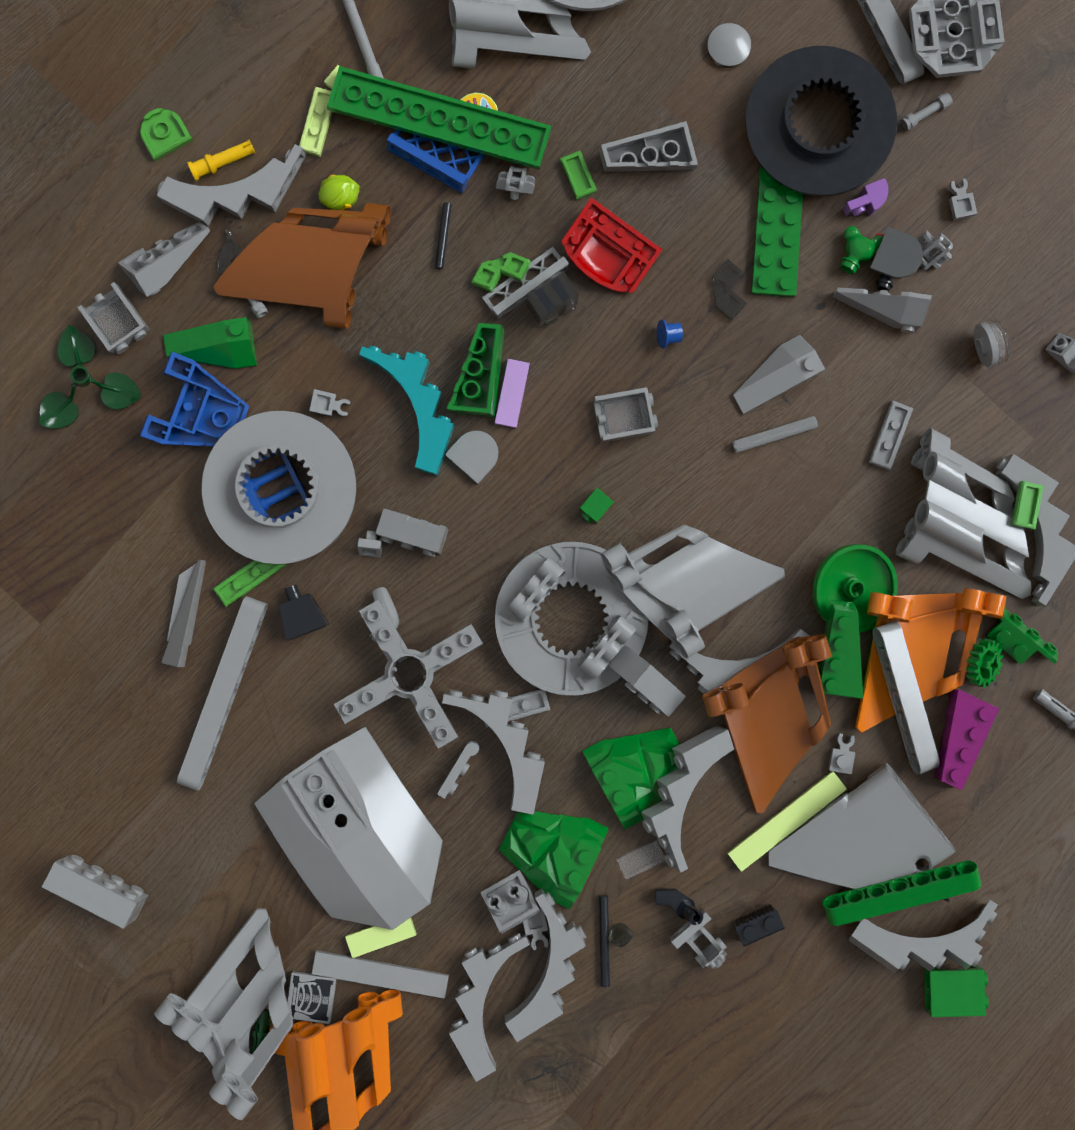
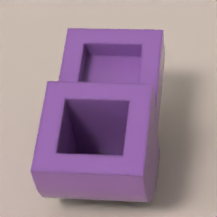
[843,178,888,217]

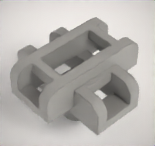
[496,166,535,200]
[916,230,953,271]

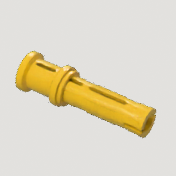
[187,140,255,181]

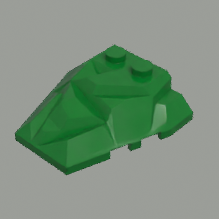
[582,727,680,830]
[499,811,609,909]

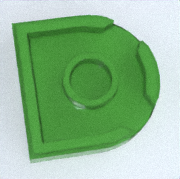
[140,108,193,161]

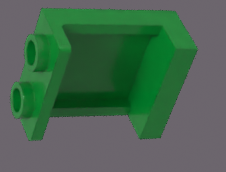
[924,965,989,1017]

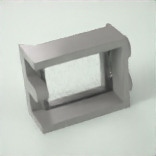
[77,282,150,355]
[593,387,658,444]

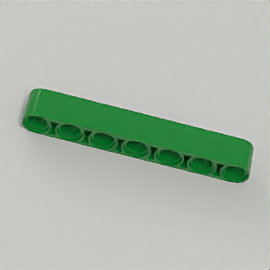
[823,860,982,926]

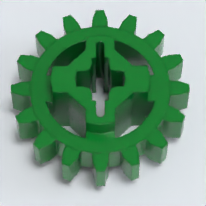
[966,638,1003,688]

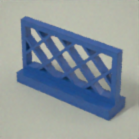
[387,130,485,194]

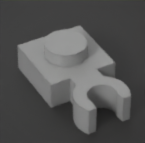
[949,179,977,221]
[309,389,350,416]
[828,733,855,774]
[523,907,548,950]

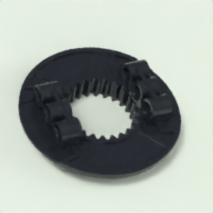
[746,46,897,196]

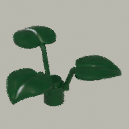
[39,325,141,429]

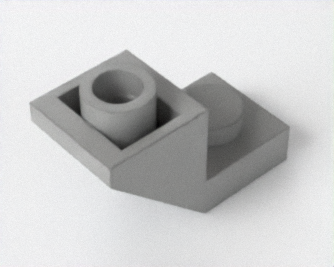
[1045,333,1075,374]

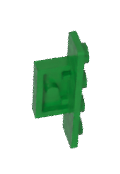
[987,606,1058,664]

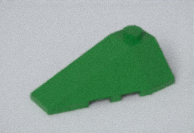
[163,317,257,369]

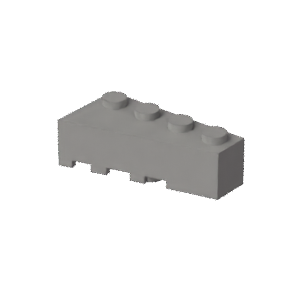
[599,121,698,172]

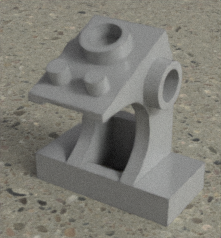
[669,908,727,969]

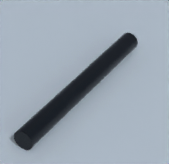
[599,895,610,987]

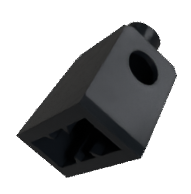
[279,585,330,640]

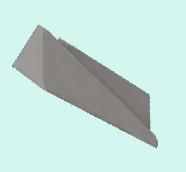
[162,560,206,667]

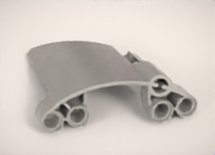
[601,525,785,659]

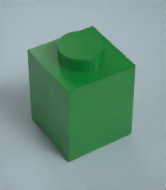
[579,488,614,524]

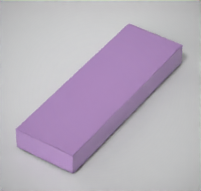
[495,359,530,429]

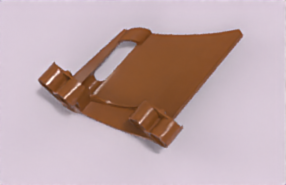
[213,203,391,329]
[702,634,833,813]

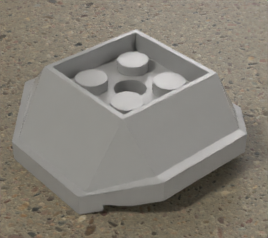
[909,0,1005,78]

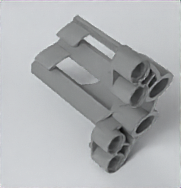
[449,0,591,69]
[896,428,1031,599]
[154,908,293,1120]

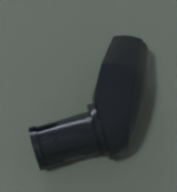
[655,888,703,925]

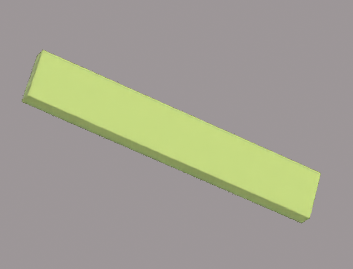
[727,771,847,872]

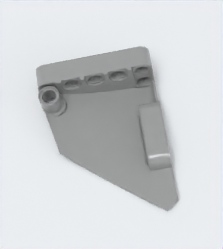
[769,763,956,889]

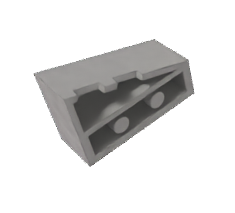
[375,508,449,557]
[608,645,686,717]

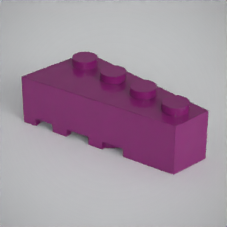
[934,689,999,790]

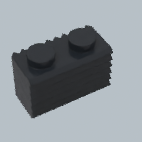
[732,904,785,947]

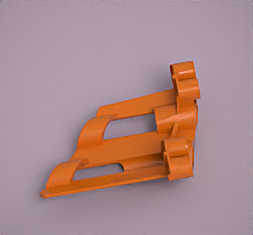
[269,989,403,1130]

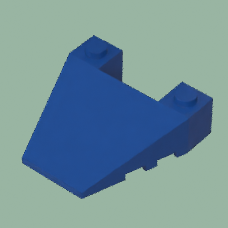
[139,352,249,446]

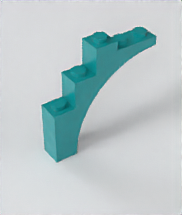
[359,345,454,476]

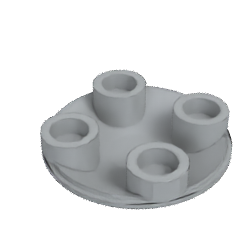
[708,23,751,66]

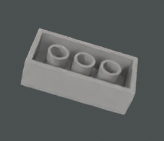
[42,855,149,929]

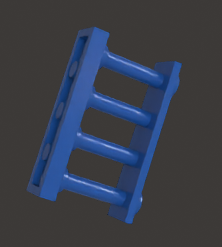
[243,451,312,522]

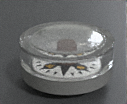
[974,319,1009,367]

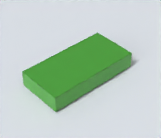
[560,151,597,201]
[1011,481,1044,530]

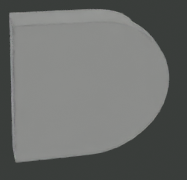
[445,431,498,484]

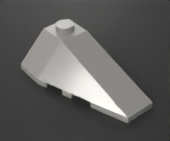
[118,222,210,297]
[832,288,932,333]
[732,335,825,414]

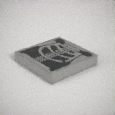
[288,971,337,1024]

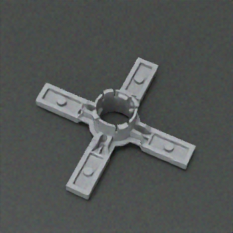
[334,600,483,749]

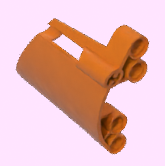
[855,588,1007,733]

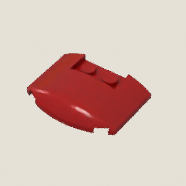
[561,197,663,293]

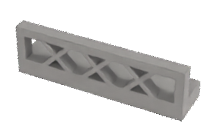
[482,247,569,320]

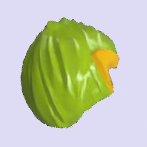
[318,175,360,210]

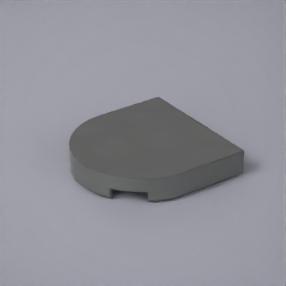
[870,227,923,279]

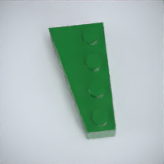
[447,323,505,417]
[818,600,863,698]

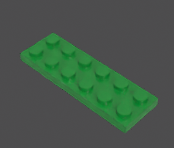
[751,165,803,298]

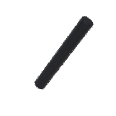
[435,202,452,269]

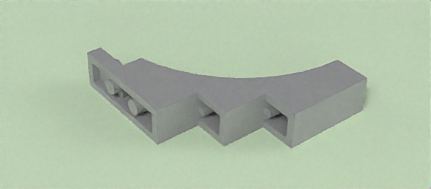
[157,144,306,226]
[995,454,1075,606]

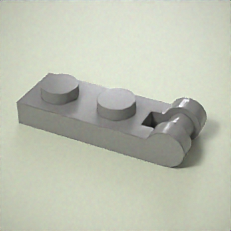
[437,741,479,799]

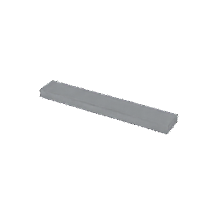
[312,950,449,998]

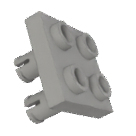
[480,870,541,934]

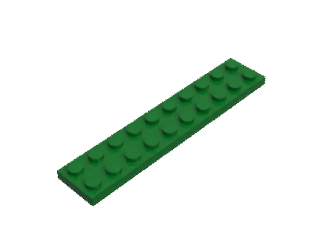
[327,66,552,170]

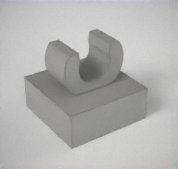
[358,531,382,558]

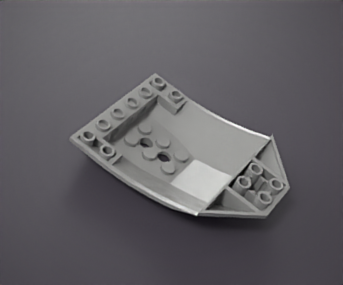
[254,727,443,930]

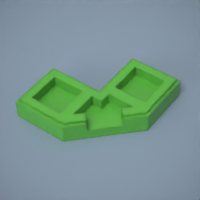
[472,252,531,293]

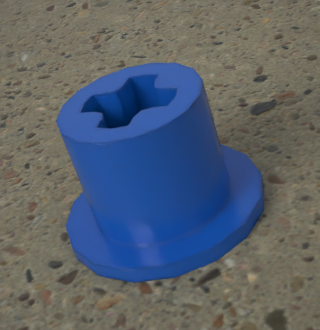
[657,319,683,349]

